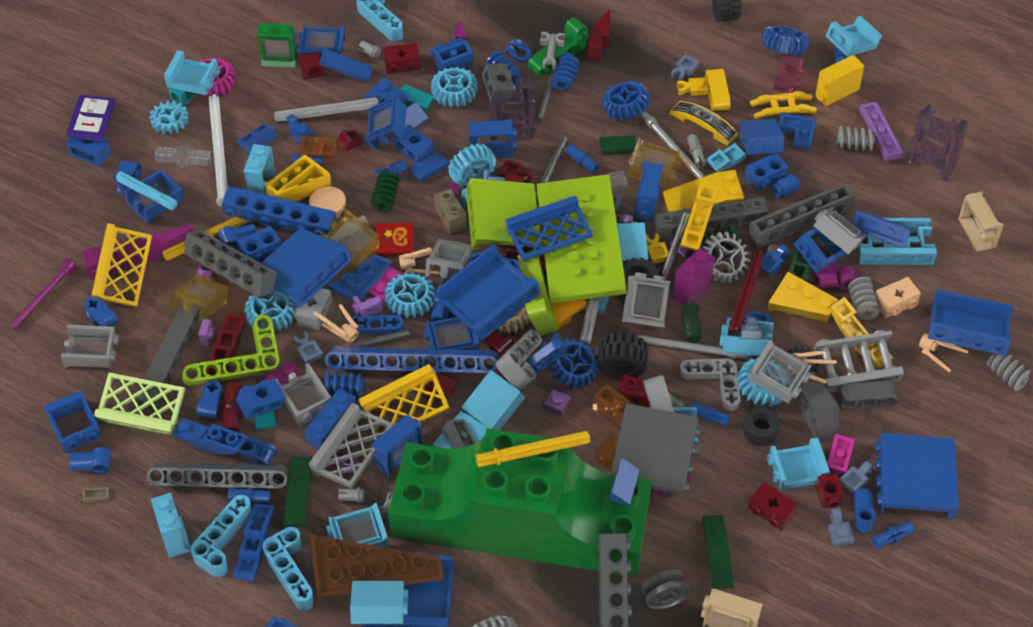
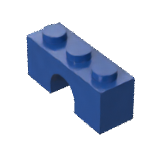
[304,388,357,450]

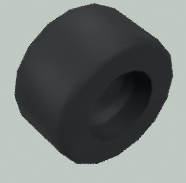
[743,407,780,446]

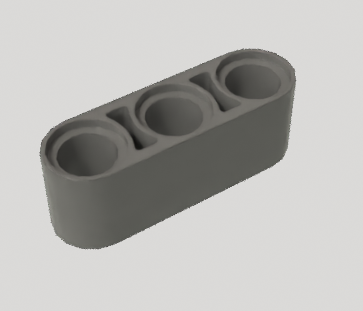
[838,381,898,410]

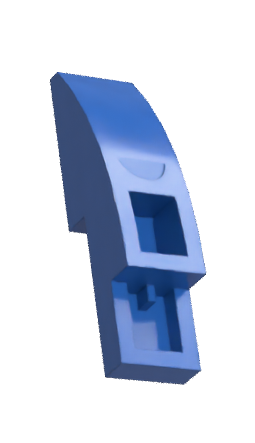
[172,418,247,455]

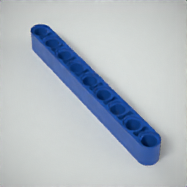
[325,347,500,373]

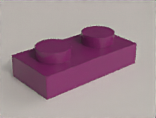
[259,361,302,385]

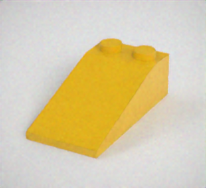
[663,170,744,212]

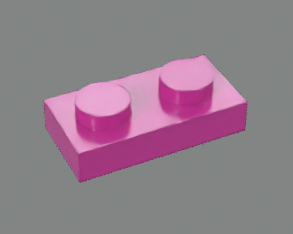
[369,266,404,304]
[827,434,855,475]

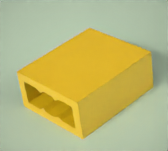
[816,55,864,106]

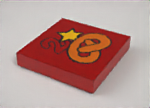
[376,223,413,257]

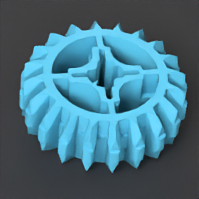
[431,66,478,108]
[448,143,496,187]
[385,271,436,319]
[244,290,296,332]
[737,357,791,408]

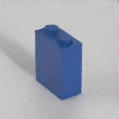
[739,118,784,155]

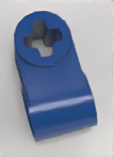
[114,161,142,195]
[84,297,119,327]
[197,380,223,419]
[238,437,278,465]

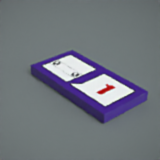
[67,95,115,141]

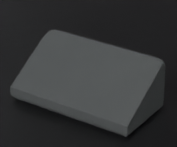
[442,419,476,449]

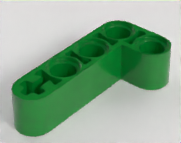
[527,17,588,77]

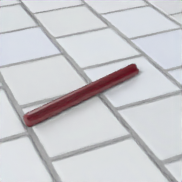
[729,250,763,334]

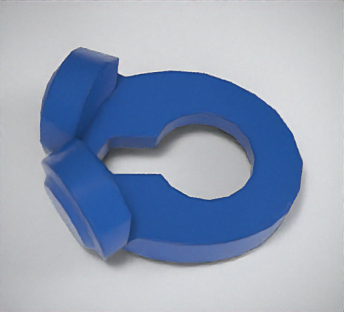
[504,39,531,62]

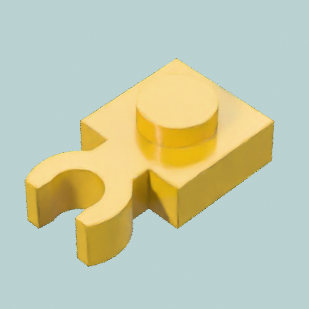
[677,77,708,96]
[646,233,669,264]

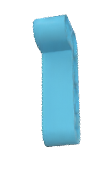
[356,0,403,42]
[191,495,252,577]
[263,527,314,611]

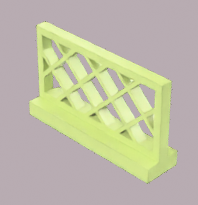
[94,373,185,436]

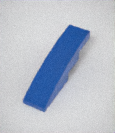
[233,503,275,581]

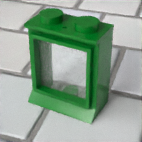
[257,23,298,68]

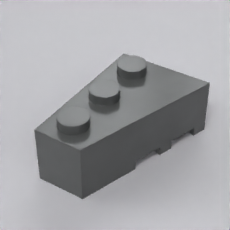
[792,371,839,442]

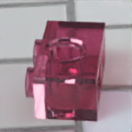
[774,54,806,93]

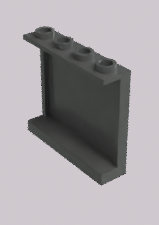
[611,404,701,499]

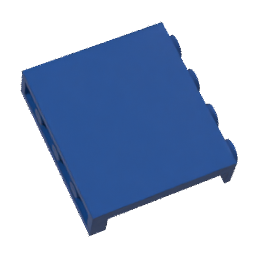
[261,228,352,308]
[436,244,541,341]
[928,289,1013,356]
[875,433,959,519]
[361,554,454,627]

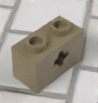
[434,189,467,234]

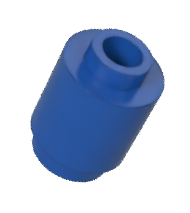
[772,174,801,198]

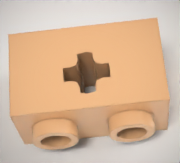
[875,277,921,318]

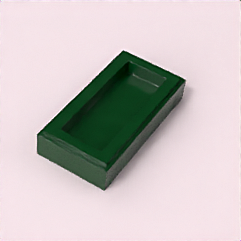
[599,135,637,155]

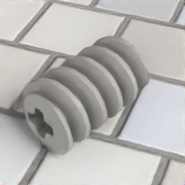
[836,126,875,152]
[848,277,880,320]
[986,354,1031,391]

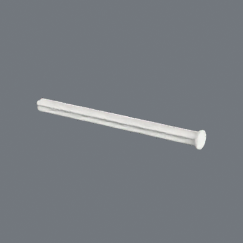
[209,94,228,207]

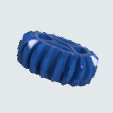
[762,25,809,55]
[602,80,650,121]
[549,337,599,390]

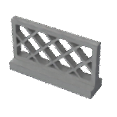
[309,403,394,489]

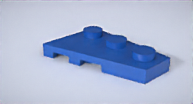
[328,255,392,302]

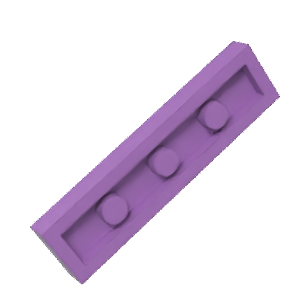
[859,102,903,161]

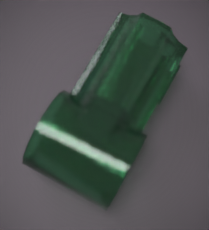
[681,302,702,343]

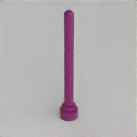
[10,259,78,329]

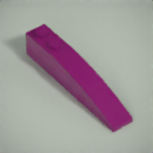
[82,224,195,279]

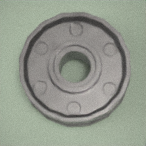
[641,570,690,610]

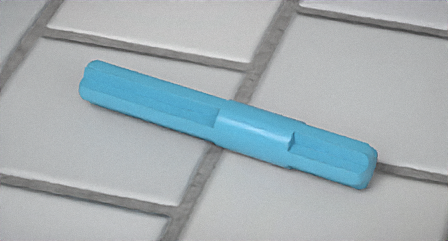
[116,171,178,210]

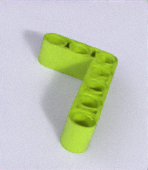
[518,250,559,336]
[182,314,279,386]

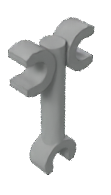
[540,32,565,70]

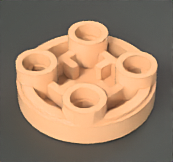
[309,186,346,219]

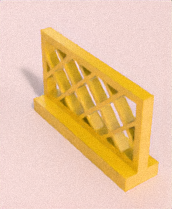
[91,223,152,307]
[358,364,450,434]

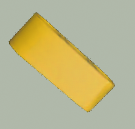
[705,69,730,111]

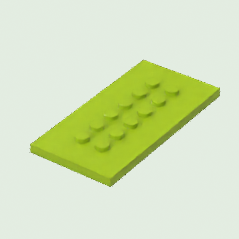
[537,174,627,303]

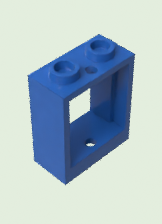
[469,120,517,158]
[794,228,847,274]
[43,391,102,453]

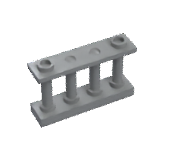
[812,330,904,392]

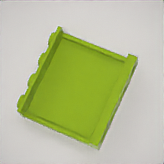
[466,178,543,250]

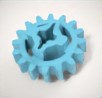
[149,100,189,134]

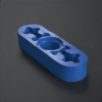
[347,315,404,335]

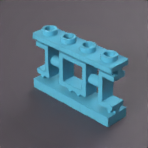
[858,218,937,265]

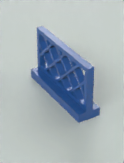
[506,195,593,262]

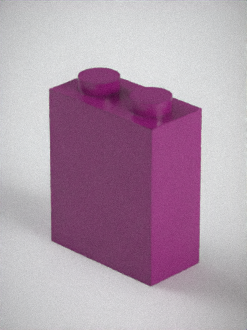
[673,248,715,308]

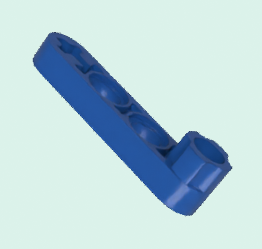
[503,339,567,394]

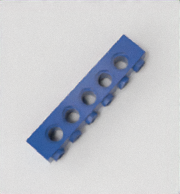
[222,186,336,239]

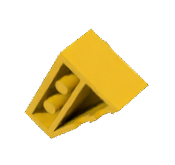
[265,154,332,202]
[767,272,838,323]

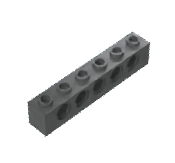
[748,183,855,249]
[654,197,769,242]
[184,230,277,297]
[598,533,632,627]

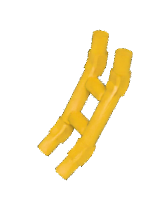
[750,91,817,120]

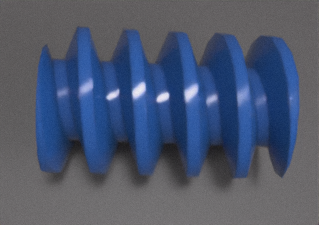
[486,51,523,85]
[551,53,580,90]
[324,369,367,399]

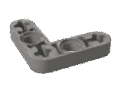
[679,358,741,411]

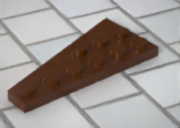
[310,534,444,598]

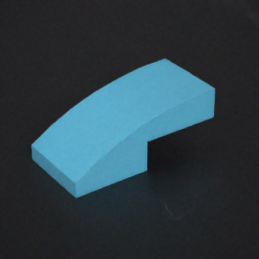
[706,143,746,172]

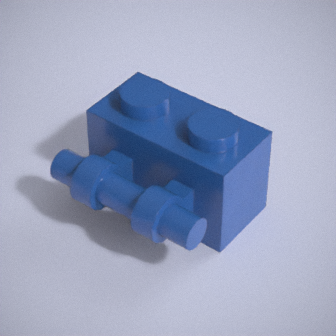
[430,38,473,71]

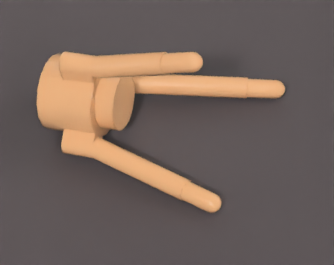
[399,247,440,275]
[314,304,359,343]
[919,333,969,372]
[787,351,837,383]

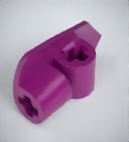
[813,264,866,290]

